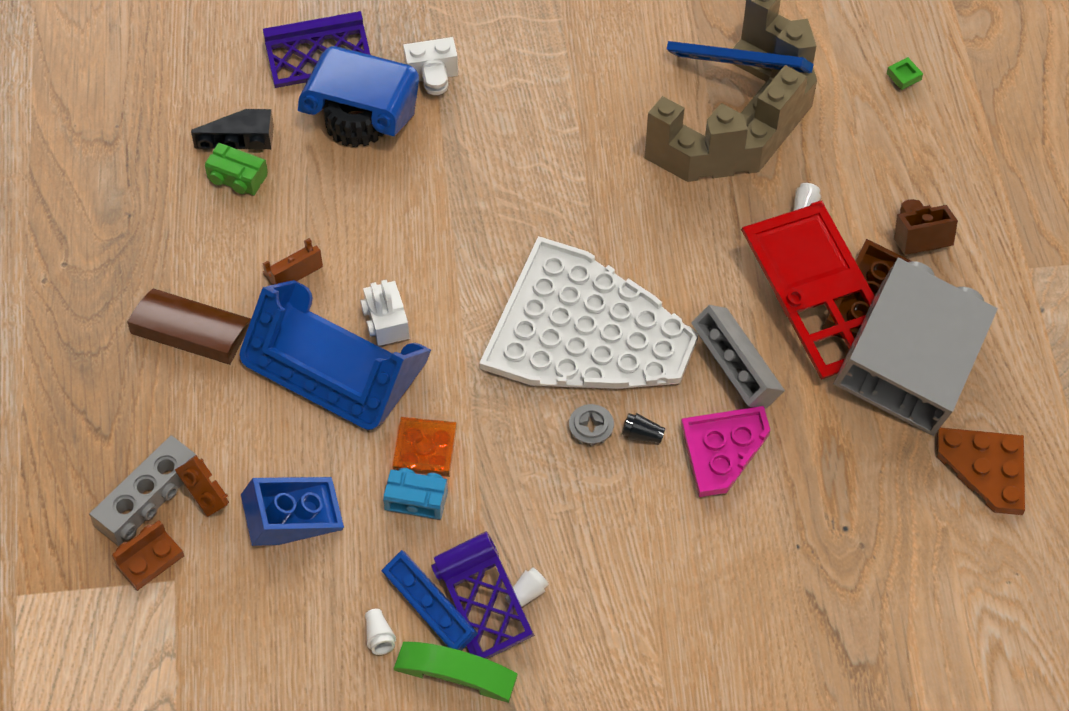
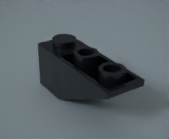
[191,109,274,150]

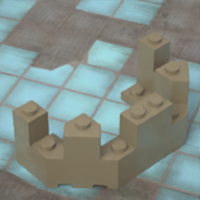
[644,0,817,182]

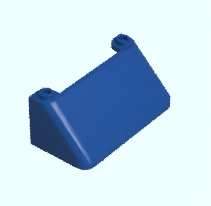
[240,280,431,430]

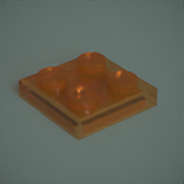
[393,417,457,477]

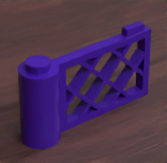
[431,531,535,659]

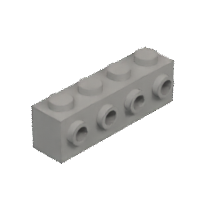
[691,305,785,409]

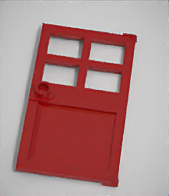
[741,200,875,380]

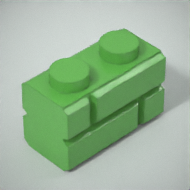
[205,143,268,196]

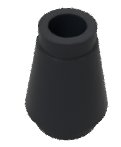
[622,413,665,444]

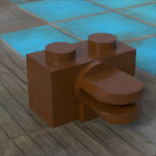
[894,199,958,255]

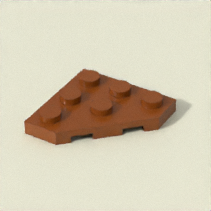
[937,427,1025,515]

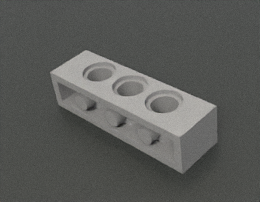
[89,435,196,546]

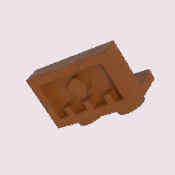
[112,520,184,591]

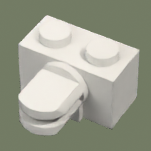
[403,37,458,95]
[360,280,410,346]

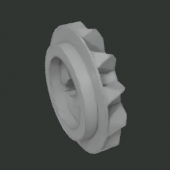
[569,404,614,446]

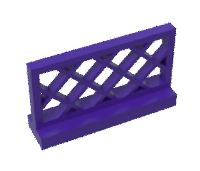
[263,11,371,88]

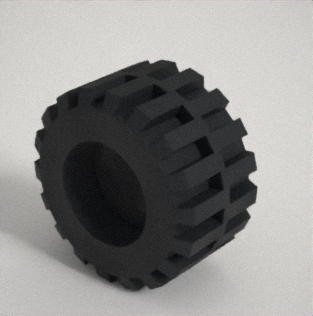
[323,99,384,147]

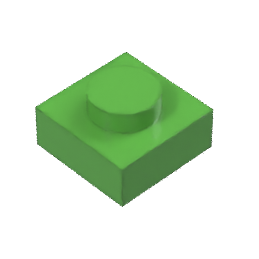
[886,57,923,90]

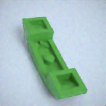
[394,642,518,703]

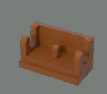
[263,238,323,285]

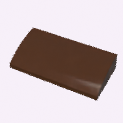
[821,239,911,339]
[127,288,251,365]

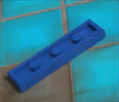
[381,550,478,651]

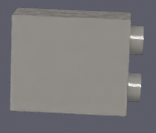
[833,258,998,436]

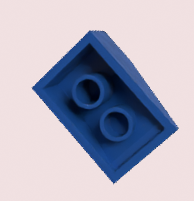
[241,477,344,546]

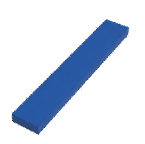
[666,41,814,74]

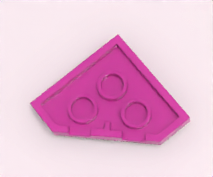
[681,406,770,497]

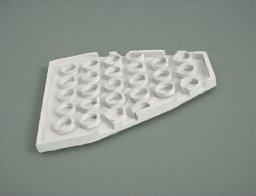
[479,236,698,389]

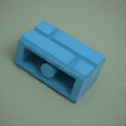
[383,468,448,520]

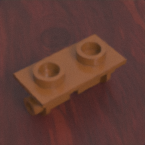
[175,455,229,517]

